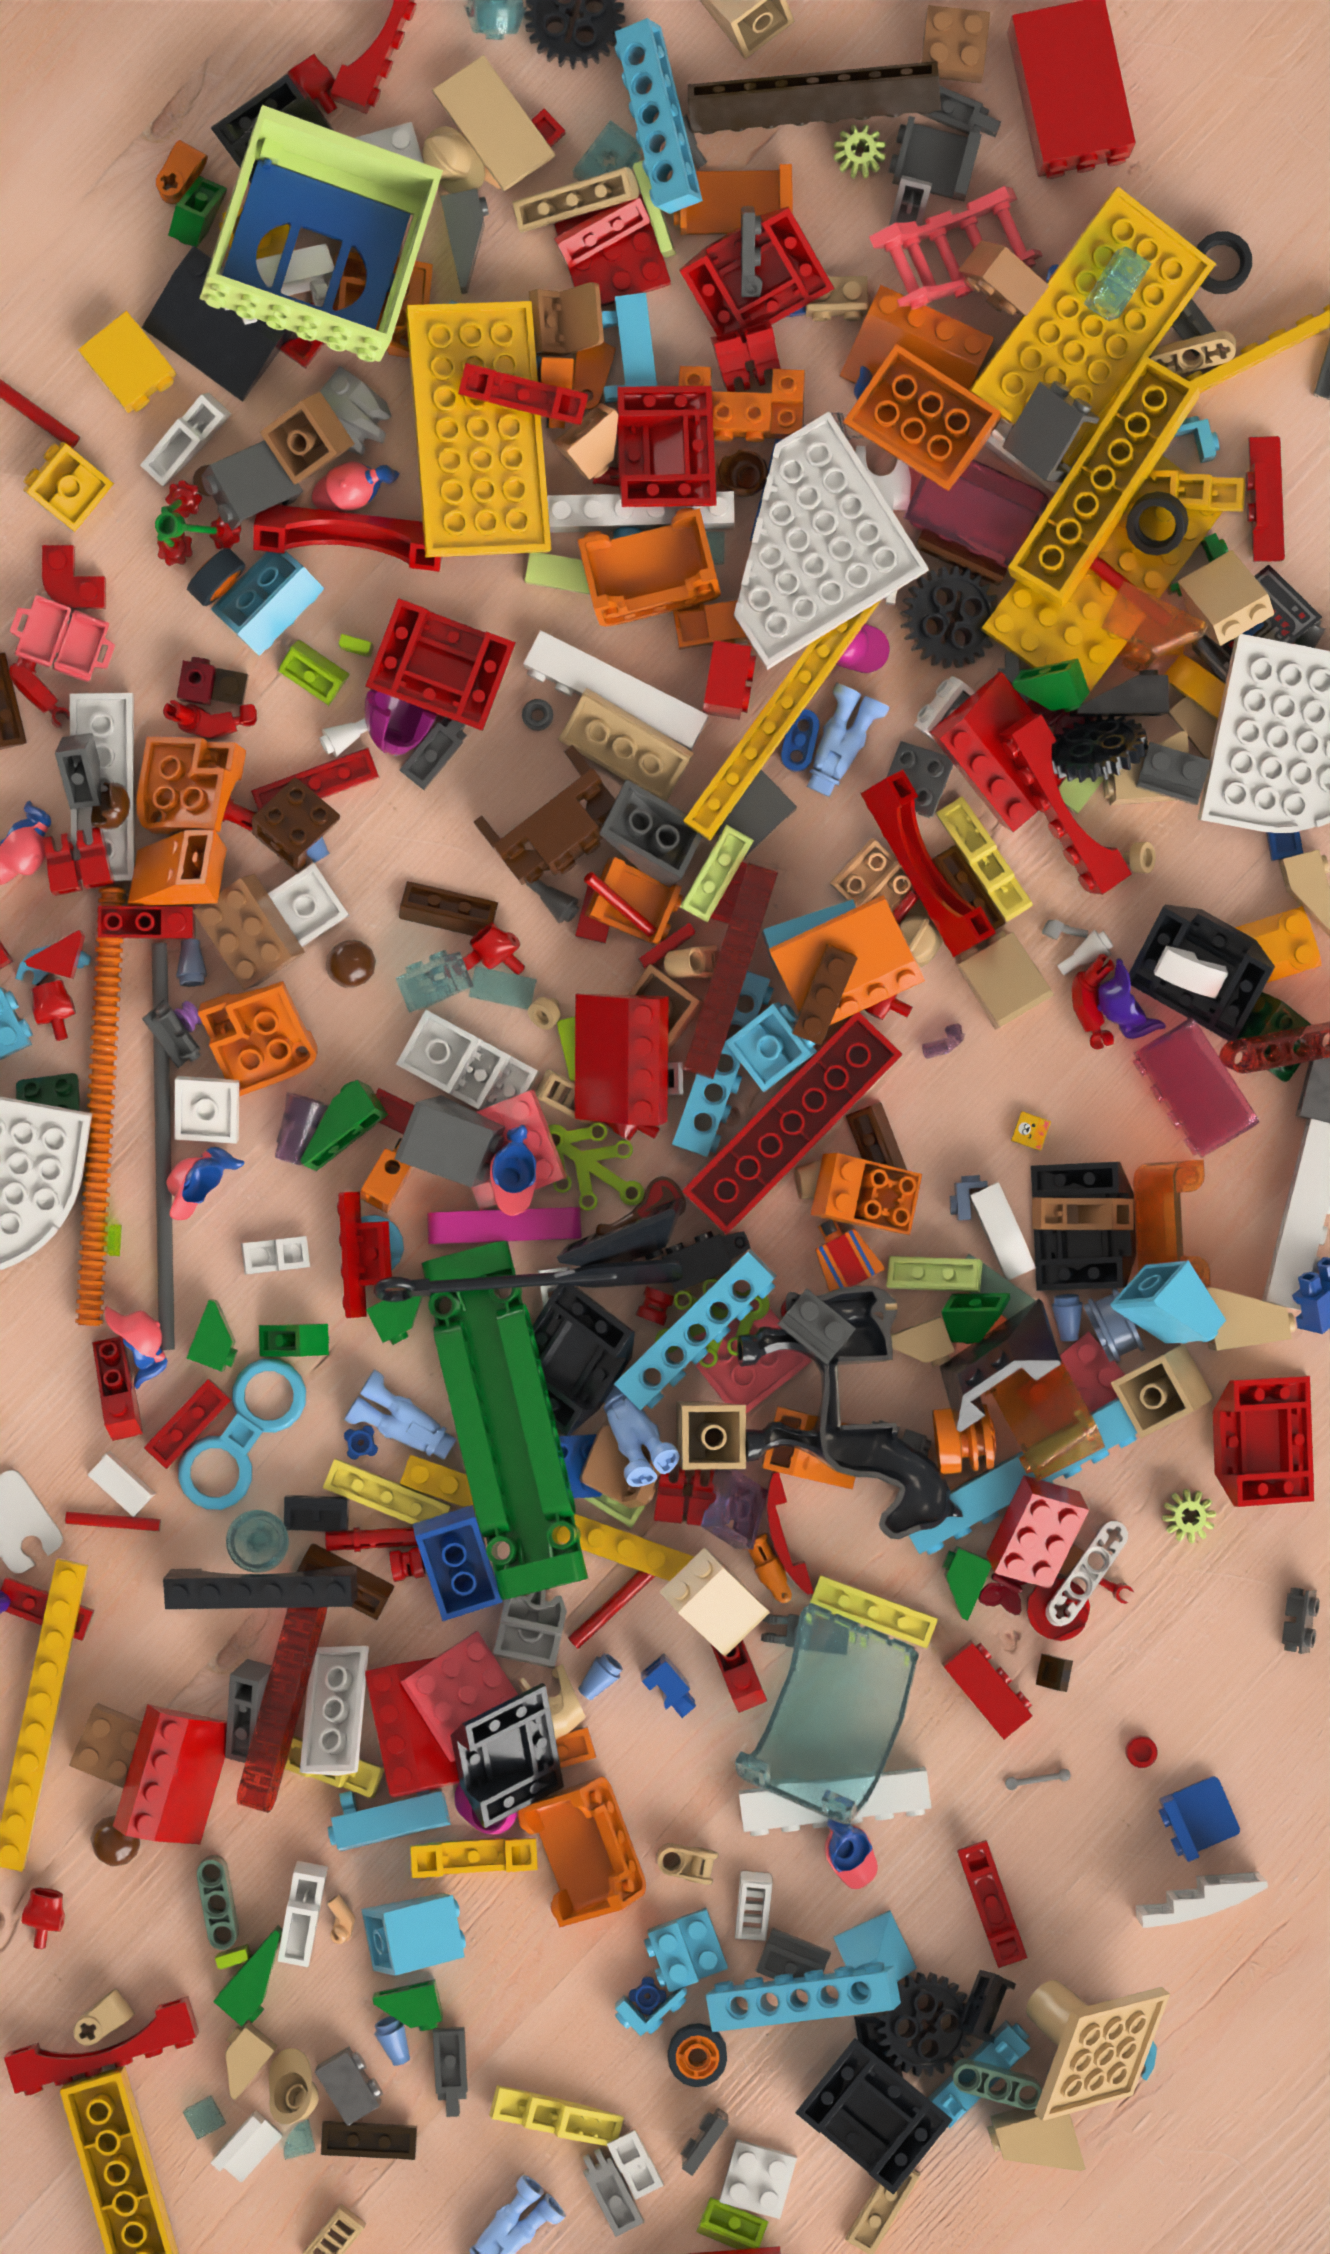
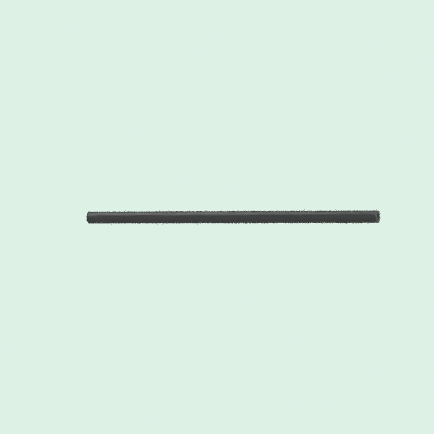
[152,943,175,1350]

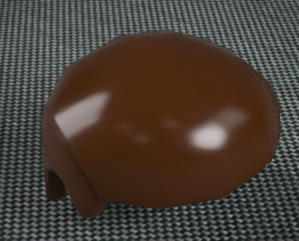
[718,449,769,497]
[91,782,130,829]
[326,940,376,988]
[90,1815,140,1866]

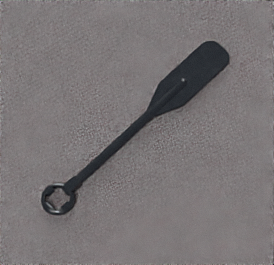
[373,1259,683,1302]

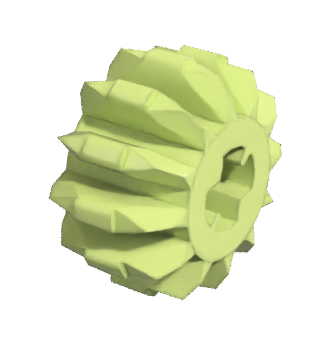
[833,125,886,178]
[1162,1489,1216,1543]

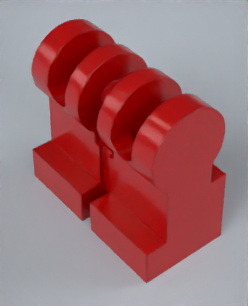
[710,321,781,392]
[43,827,115,896]
[653,1467,719,1528]

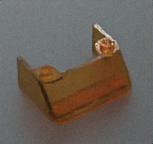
[1101,581,1208,672]

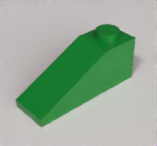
[300,1080,388,1171]
[213,1925,283,2027]

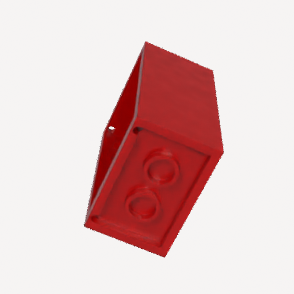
[1007,0,1136,179]

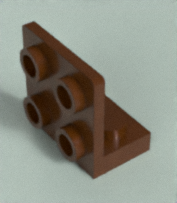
[252,778,340,873]

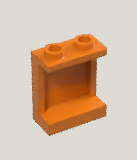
[584,857,683,945]

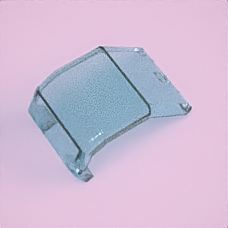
[735,1603,919,1825]

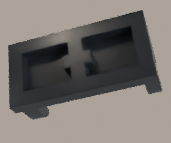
[284,1495,350,1531]
[957,1970,1016,2044]

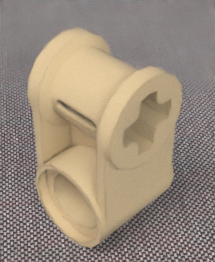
[664,945,720,980]
[656,1843,719,1885]
[74,1988,135,2046]

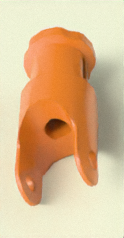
[742,1533,792,1603]

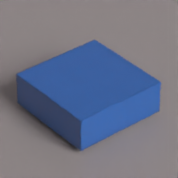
[1266,832,1303,861]

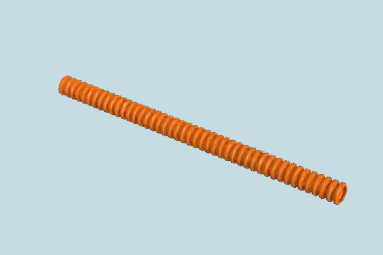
[75,887,126,1326]

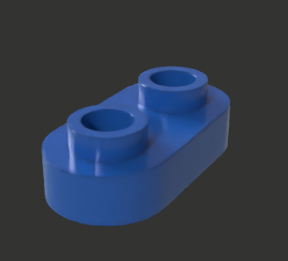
[781,709,819,772]

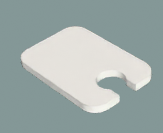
[0,1470,63,1573]

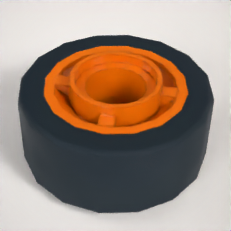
[187,548,245,606]
[668,2023,727,2087]

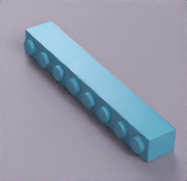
[909,1398,1137,1555]

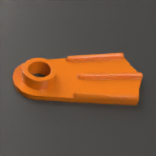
[573,341,616,410]

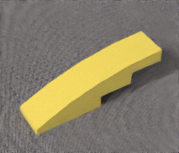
[936,796,1033,922]
[258,1726,384,1798]
[489,2085,624,2146]

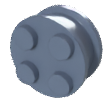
[1083,1288,1145,1363]

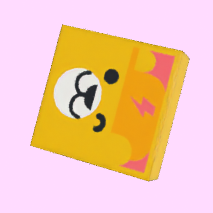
[1011,1111,1051,1151]

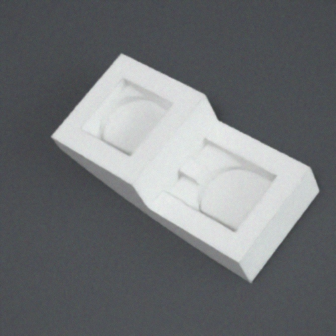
[1154,946,1228,999]
[241,1236,310,1275]
[607,2130,664,2200]

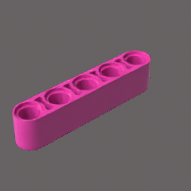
[427,1207,582,1244]

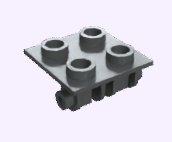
[886,741,954,818]

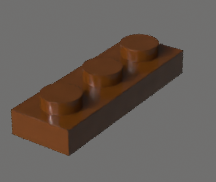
[791,944,858,1045]

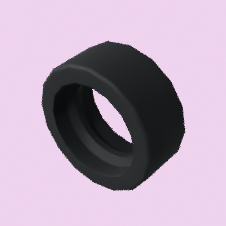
[1197,231,1252,294]
[1126,491,1189,556]

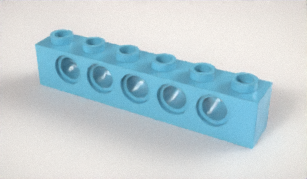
[615,18,703,214]
[672,967,774,1157]
[614,1249,777,1411]
[706,1962,901,2032]

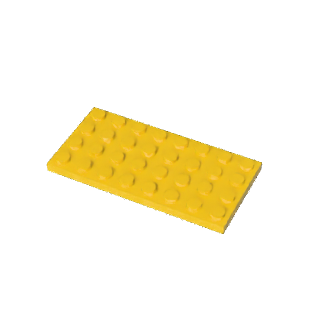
[969,187,1216,467]
[406,301,551,557]
[981,455,1223,703]

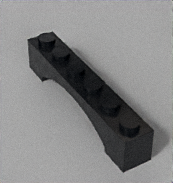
[163,1566,358,1609]

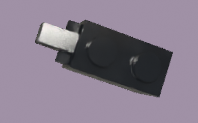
[661,1231,751,1292]

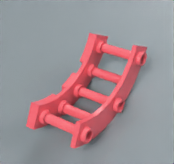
[869,186,1043,310]

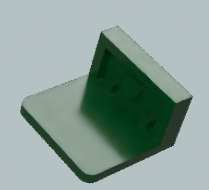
[1227,992,1320,1082]
[16,1073,80,1111]

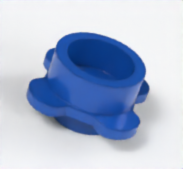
[344,1426,378,1460]
[629,1977,666,2015]

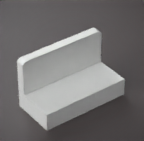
[88,1451,156,1517]
[211,2110,282,2182]

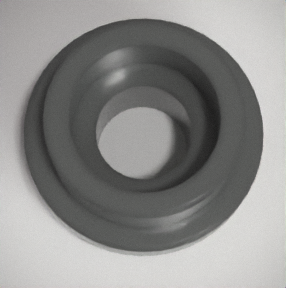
[522,699,553,731]

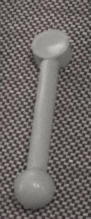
[1005,1769,1071,1790]

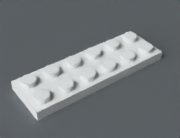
[70,693,135,882]

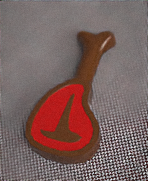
[596,1176,687,1236]

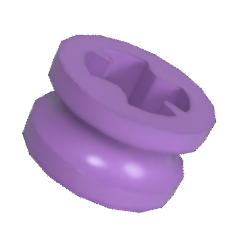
[174,1001,202,1032]

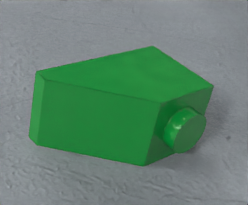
[168,176,227,248]
[1012,658,1090,712]
[366,1289,423,1345]
[941,1293,1011,1344]
[186,1299,238,1372]
[259,1324,329,1357]
[942,1546,992,1621]
[372,1979,443,2031]

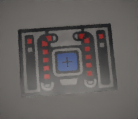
[1181,565,1322,683]

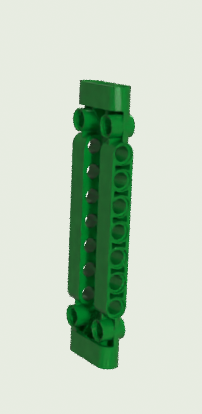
[421,1241,588,1600]

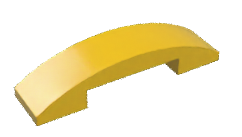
[1164,653,1225,720]
[410,1838,538,1878]

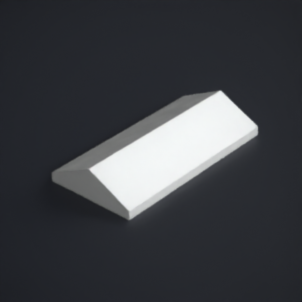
[300,1646,369,1776]

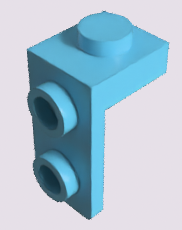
[1173,416,1220,463]
[615,1987,687,2036]

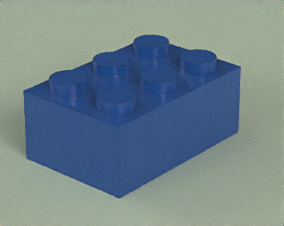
[413,1505,503,1621]

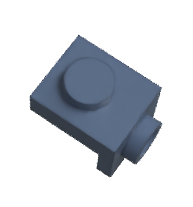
[950,1175,988,1221]

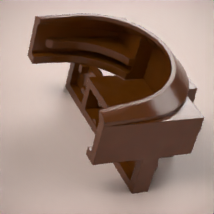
[474,745,616,885]

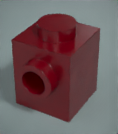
[177,657,217,706]

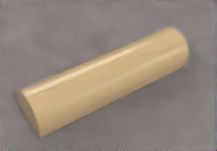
[512,167,639,233]

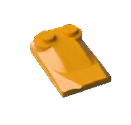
[1235,906,1322,983]

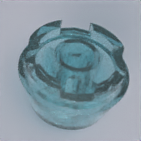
[464,0,527,40]
[226,1510,289,1573]

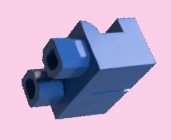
[1292,1257,1330,1334]
[640,1653,696,1718]

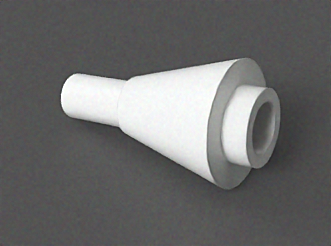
[319,718,368,757]
[1057,929,1114,975]

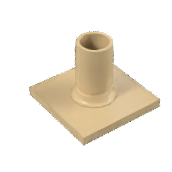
[1026,1980,1170,2121]

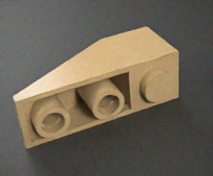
[1279,849,1330,937]

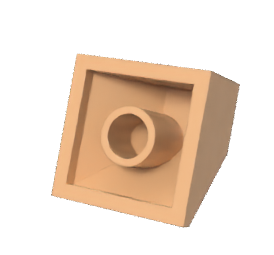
[552,403,618,480]

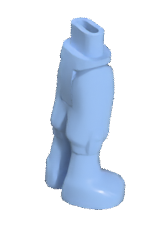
[807,683,890,797]
[344,1369,457,1460]
[604,1386,680,1487]
[469,2174,566,2254]

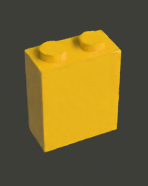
[77,310,177,413]

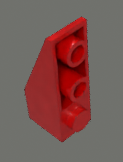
[98,906,196,940]
[92,1336,143,1441]
[710,1639,768,1713]

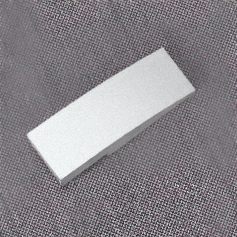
[140,393,232,486]
[970,1182,1036,1280]
[278,1861,328,1967]

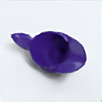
[1097,958,1166,1039]

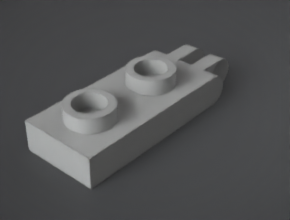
[583,2148,644,2237]

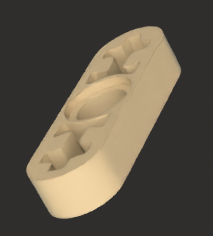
[1149,331,1236,375]

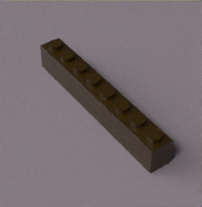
[688,61,941,134]

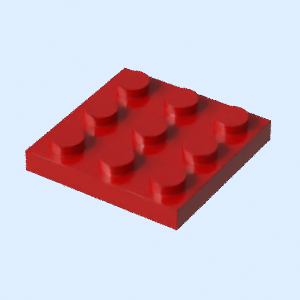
[554,194,671,307]

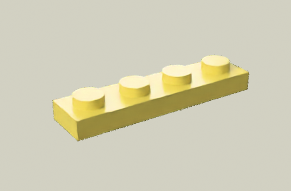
[323,1458,451,1525]
[809,1575,938,1648]

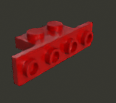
[1245,436,1285,562]
[337,1191,392,1318]

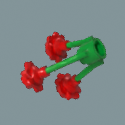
[155,480,241,566]

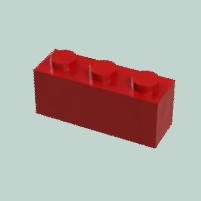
[942,1640,1033,1740]

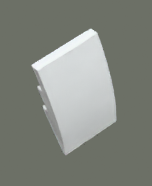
[396,1010,540,1110]
[1135,1872,1268,1928]

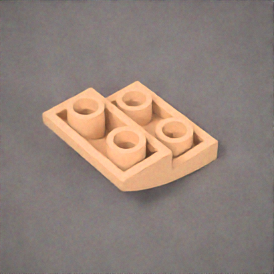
[829,838,914,912]

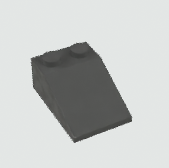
[599,779,702,888]

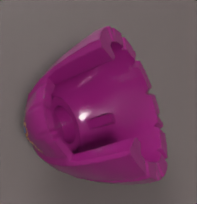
[364,689,437,756]

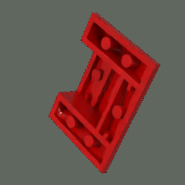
[679,206,835,341]
[617,386,717,507]
[365,598,516,731]
[1212,1376,1314,1507]

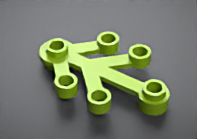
[548,1122,644,1211]
[655,1278,770,1368]

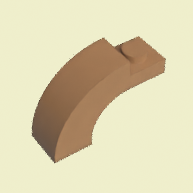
[1032,1198,1134,1230]

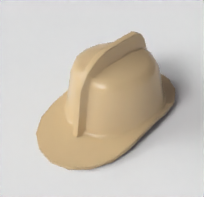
[422,126,485,194]
[899,898,943,968]
[269,2048,319,2125]

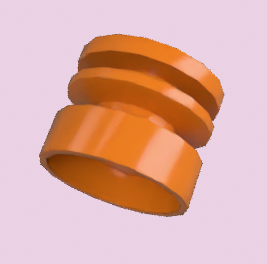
[932,1404,997,1475]

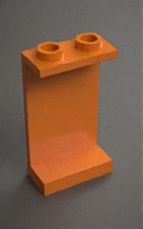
[674,164,793,235]

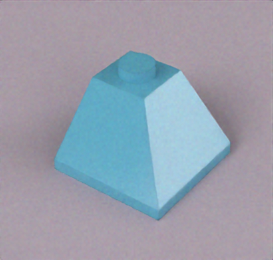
[834,1910,917,1995]

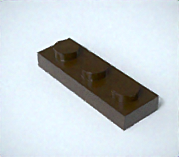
[321,2121,417,2160]

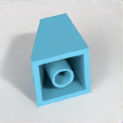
[1110,1261,1226,1344]
[361,1893,466,1976]

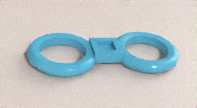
[178,1359,306,1510]

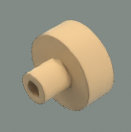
[1123,842,1156,873]
[528,997,561,1030]

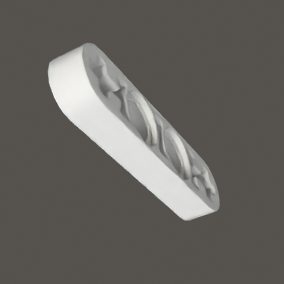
[1046,1521,1128,1626]

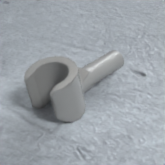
[1042,920,1088,940]

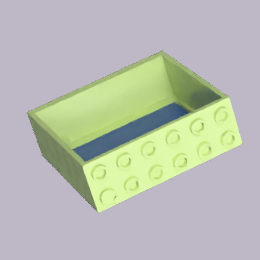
[199,105,443,362]

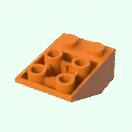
[128,829,227,906]
[810,1153,922,1235]
[762,1405,856,1490]

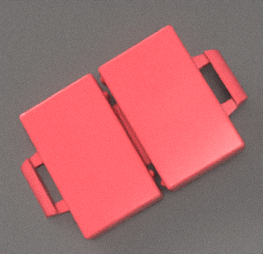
[10,595,115,682]

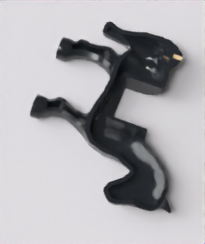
[737,1286,963,1539]

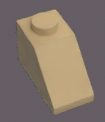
[891,1316,955,1366]
[225,2022,277,2100]

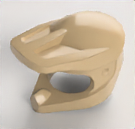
[518,1664,585,1740]

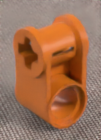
[156,140,208,204]

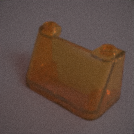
[1133,1159,1211,1287]
[984,1357,1105,1482]

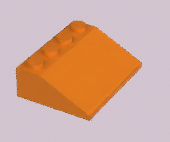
[839,285,994,390]
[843,344,1001,491]
[769,895,925,1025]

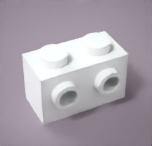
[914,676,976,743]

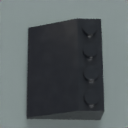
[142,245,294,402]

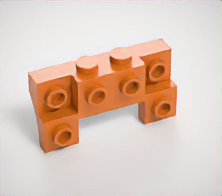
[678,366,805,442]
[673,600,751,650]

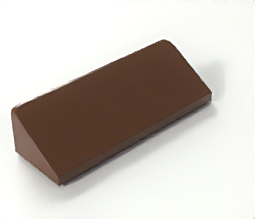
[915,527,1008,586]
[0,652,27,750]
[932,845,1006,930]
[399,881,498,936]
[846,1103,907,1170]
[297,1543,394,1620]

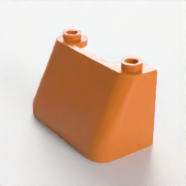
[577,508,721,627]
[517,1777,646,1928]

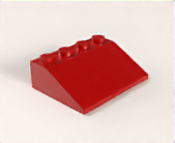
[929,671,1065,832]
[575,993,669,1126]
[365,1657,460,1798]
[113,1704,227,1845]

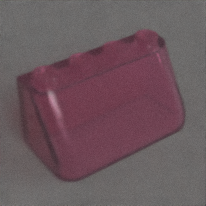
[903,459,1049,568]
[1133,1017,1260,1158]

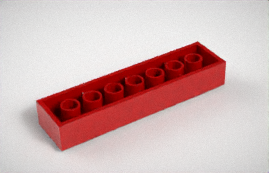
[682,1012,903,1235]

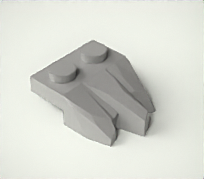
[320,366,391,456]
[493,1590,567,1669]

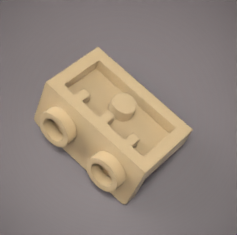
[805,276,869,322]

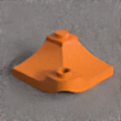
[332,250,433,358]
[137,737,246,834]
[197,981,318,1096]

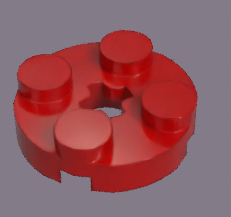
[1026,1577,1090,1641]

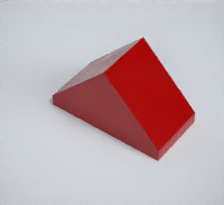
[24,930,85,979]

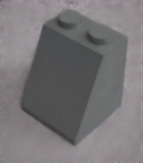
[394,1095,505,1187]

